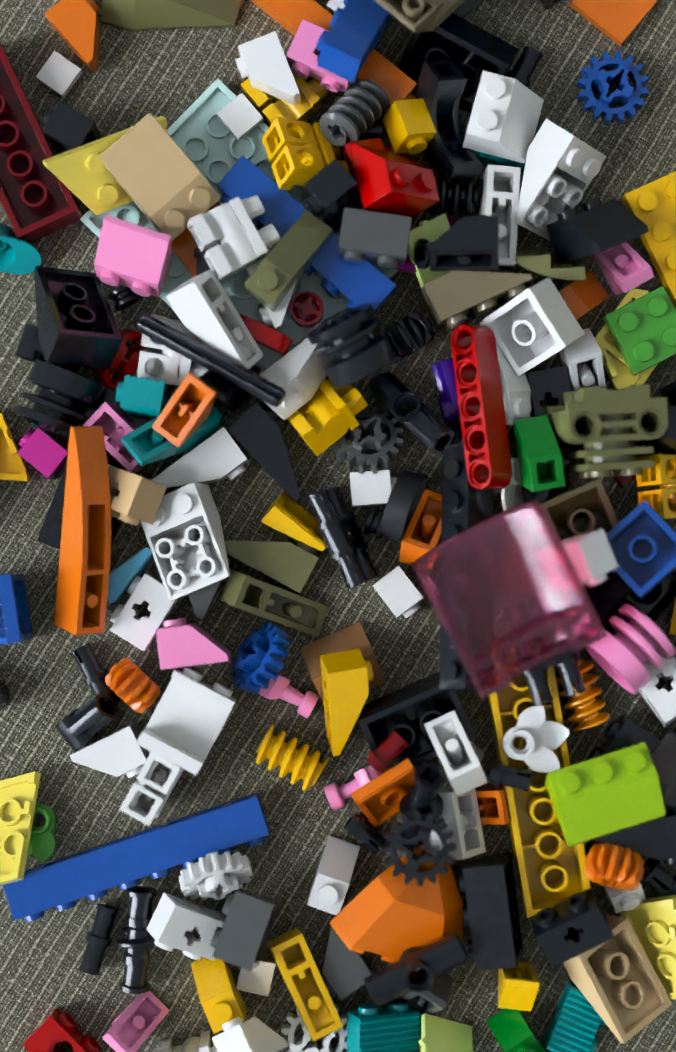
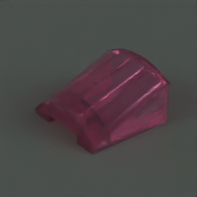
[412,500,607,699]

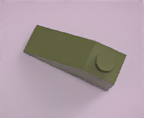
[244,210,333,312]
[224,540,319,593]
[219,568,329,637]

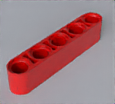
[451,324,512,489]

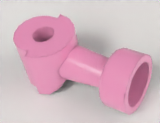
[258,673,319,719]
[324,766,382,811]

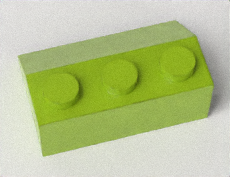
[545,742,666,847]

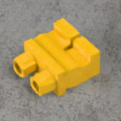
[240,56,330,126]
[262,117,350,190]
[287,379,368,457]
[635,454,676,519]

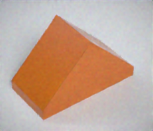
[152,372,218,448]
[475,785,510,825]

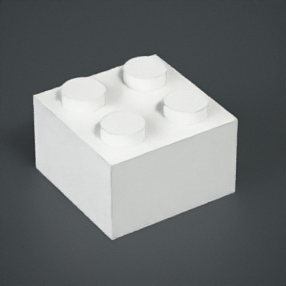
[483,277,585,376]

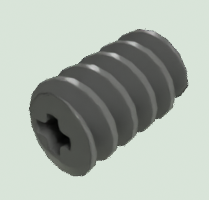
[319,79,390,147]

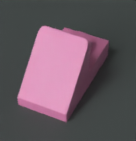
[593,242,654,295]
[102,990,170,1052]

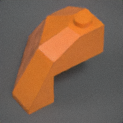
[329,845,464,963]

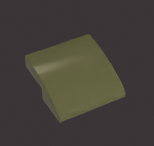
[516,247,585,280]

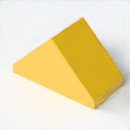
[497,961,539,1012]

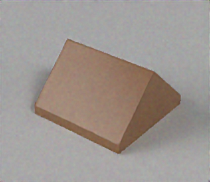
[300,622,386,704]

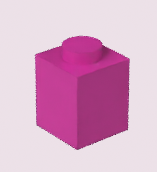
[17,427,68,480]

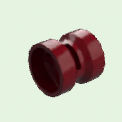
[290,290,324,329]

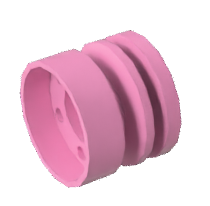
[584,604,676,695]

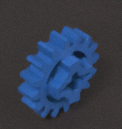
[576,51,649,125]
[230,622,290,694]

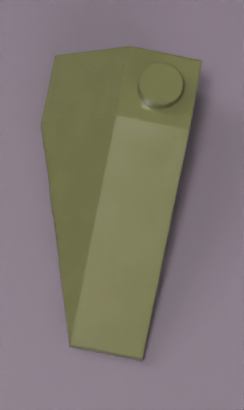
[100,0,243,32]

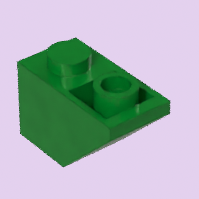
[513,414,566,492]
[486,1009,547,1052]

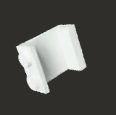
[136,667,237,776]

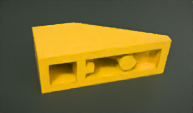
[320,648,373,757]
[267,927,344,1042]

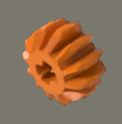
[105,658,161,713]
[584,843,644,891]

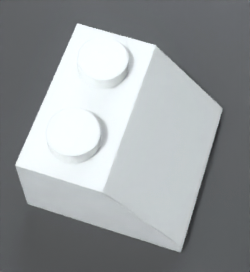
[463,70,544,164]

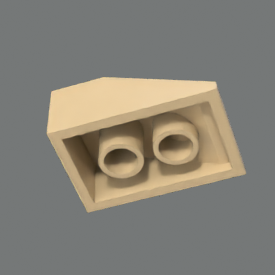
[98,113,221,242]
[563,914,672,1044]

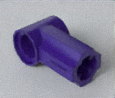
[431,358,460,423]

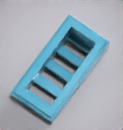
[107,547,153,604]

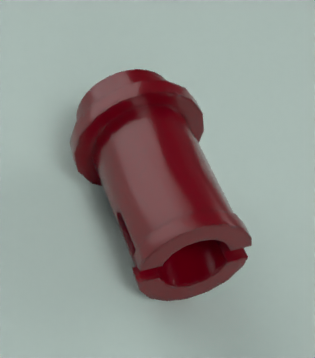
[366,730,409,773]

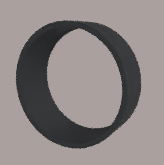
[381,471,428,543]

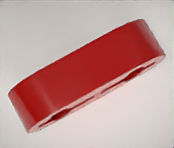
[239,313,293,355]
[97,329,147,390]

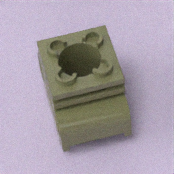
[547,384,668,479]

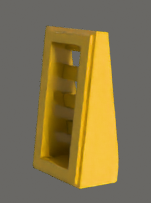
[261,492,326,552]

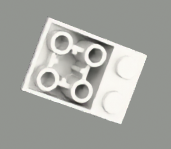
[515,119,607,241]
[140,482,231,601]

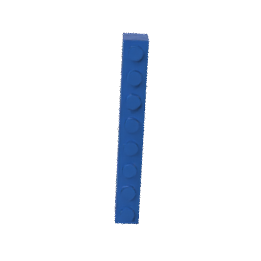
[2,792,271,922]

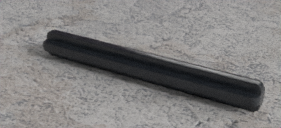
[136,314,286,407]

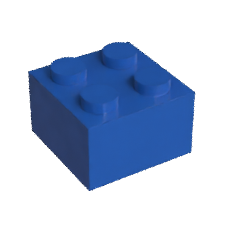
[606,500,676,599]

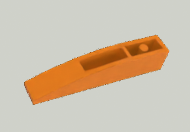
[54,426,111,635]

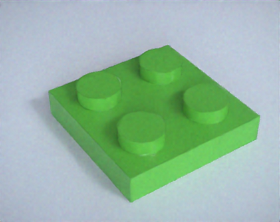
[602,286,676,376]

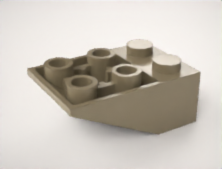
[420,270,533,332]

